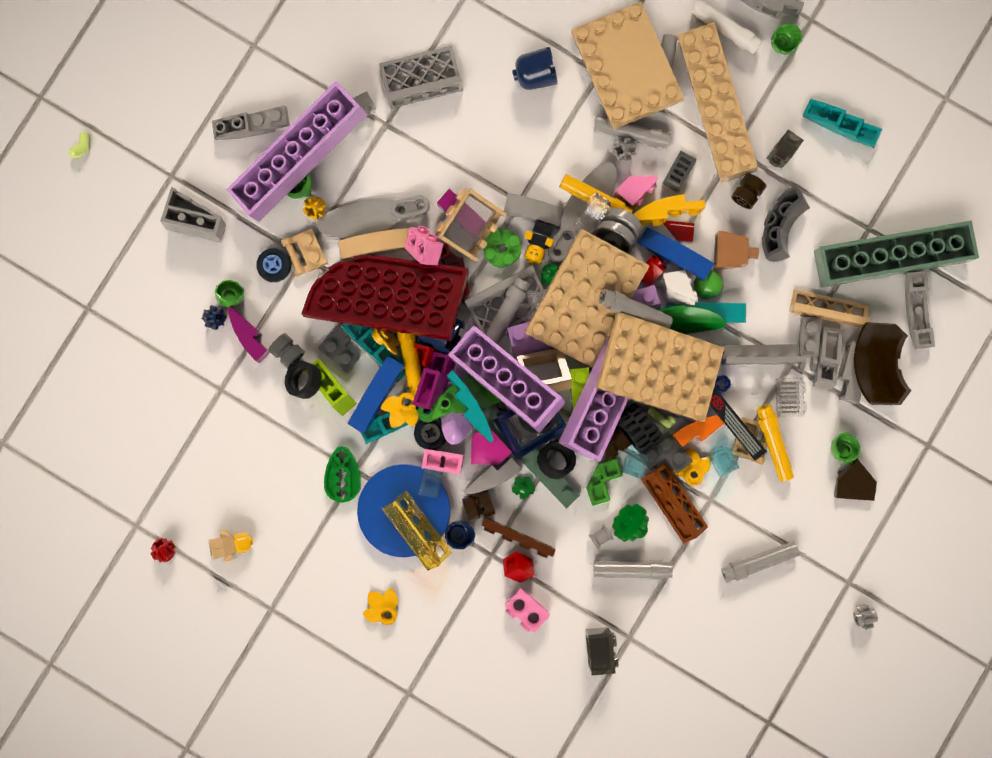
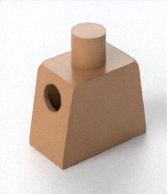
[713,231,759,270]

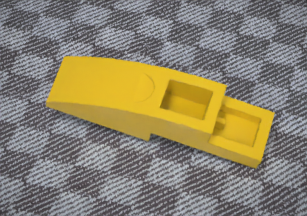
[633,194,705,227]

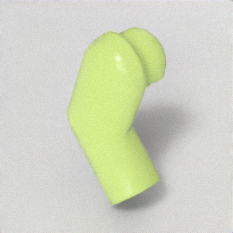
[69,133,89,158]
[647,407,676,428]

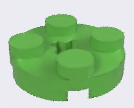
[483,229,521,268]

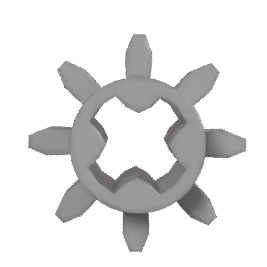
[613,138,637,161]
[853,604,878,630]

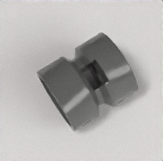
[268,333,305,369]

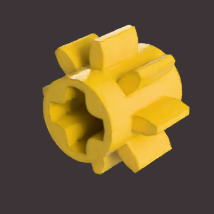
[303,195,327,220]

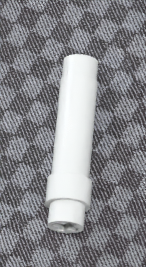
[691,0,762,54]

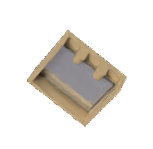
[435,187,507,262]

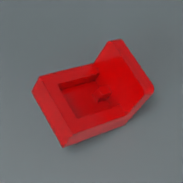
[641,255,667,287]

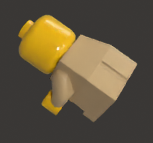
[208,531,253,561]

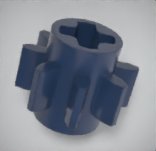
[201,305,227,330]

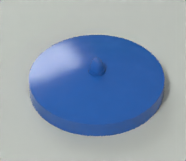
[357,464,450,557]

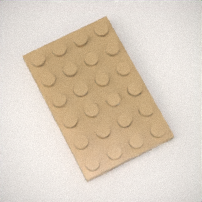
[524,228,649,367]
[596,312,724,422]

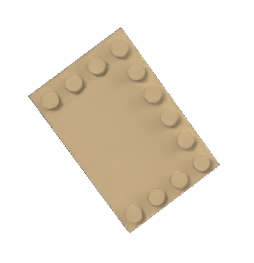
[571,1,684,130]

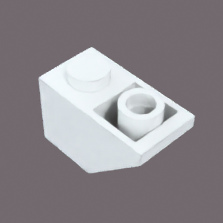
[662,270,698,306]

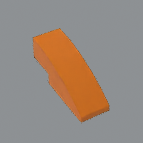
[671,415,724,447]

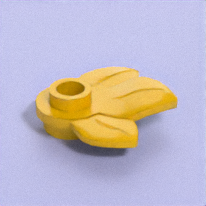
[372,329,400,355]
[381,393,419,428]
[673,448,711,486]
[363,588,398,625]

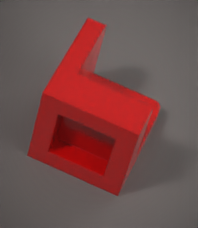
[414,343,441,368]
[503,551,535,583]

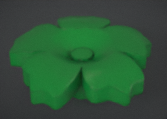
[540,263,559,285]
[512,477,535,500]

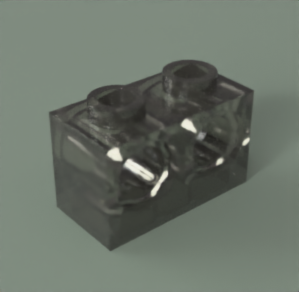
[766,130,804,169]

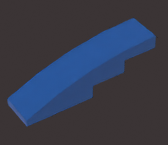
[637,227,715,281]
[348,356,405,434]

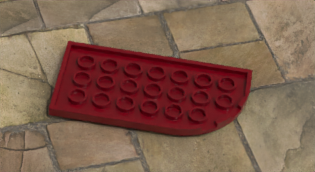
[301,255,469,341]

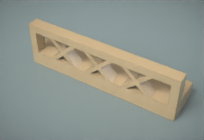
[789,289,871,328]

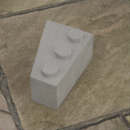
[160,186,226,242]

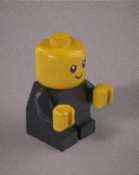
[524,221,555,265]

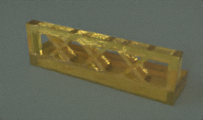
[382,491,452,571]

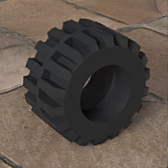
[617,403,664,455]

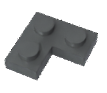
[318,323,360,373]
[638,431,693,474]

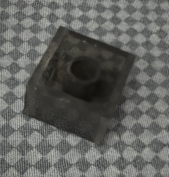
[585,627,619,675]

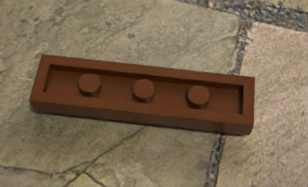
[481,517,556,558]

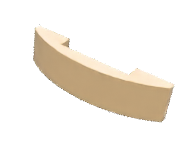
[339,228,410,260]

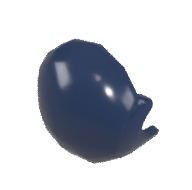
[445,520,475,550]

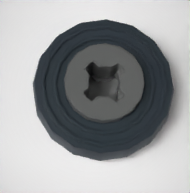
[414,418,446,450]

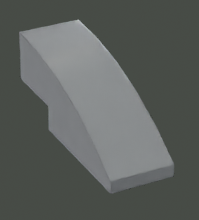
[504,193,563,227]
[812,326,843,390]
[837,341,862,404]
[464,458,522,494]

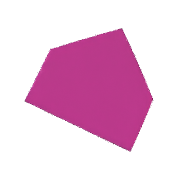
[471,429,512,465]

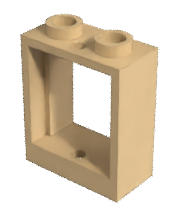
[517,348,572,392]

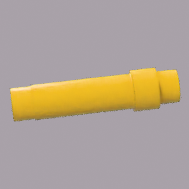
[559,174,633,213]
[397,332,422,396]
[756,404,794,482]

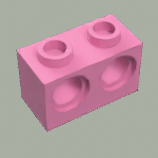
[404,226,444,265]
[422,449,464,474]
[505,586,550,633]

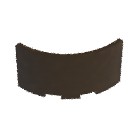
[854,322,912,405]

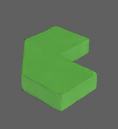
[586,458,623,506]

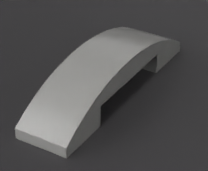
[905,271,935,349]

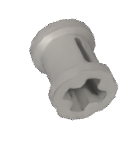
[588,525,614,549]

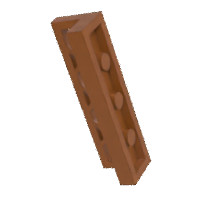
[641,462,708,544]

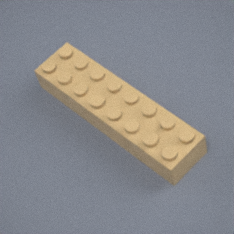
[678,22,758,183]

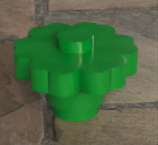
[612,504,649,542]

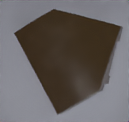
[834,458,877,501]

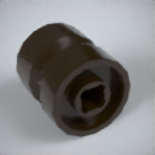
[731,173,767,210]
[604,426,631,461]
[462,490,495,522]

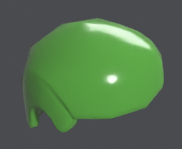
[771,23,802,55]
[694,270,724,299]
[215,280,244,308]
[830,432,860,463]

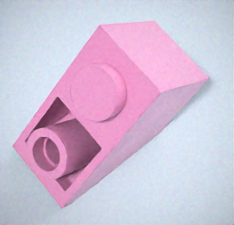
[614,176,658,208]

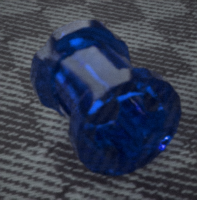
[714,375,731,393]

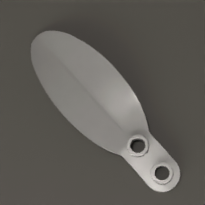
[548,162,617,262]
[317,195,430,238]

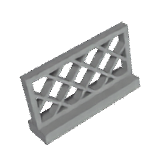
[379,46,463,109]
[464,265,545,334]

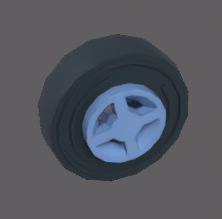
[256,248,291,282]

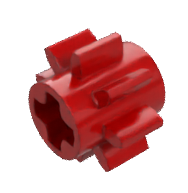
[150,538,176,563]

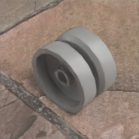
[593,208,642,254]

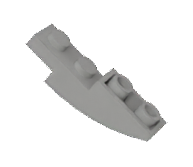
[741,0,804,19]
[212,105,290,140]

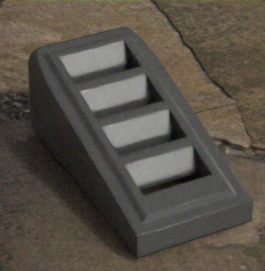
[662,150,697,192]

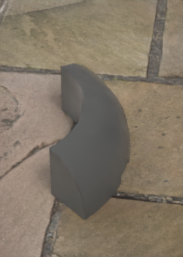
[762,184,810,262]

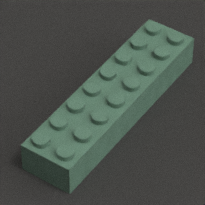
[814,220,979,288]

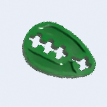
[324,446,361,502]

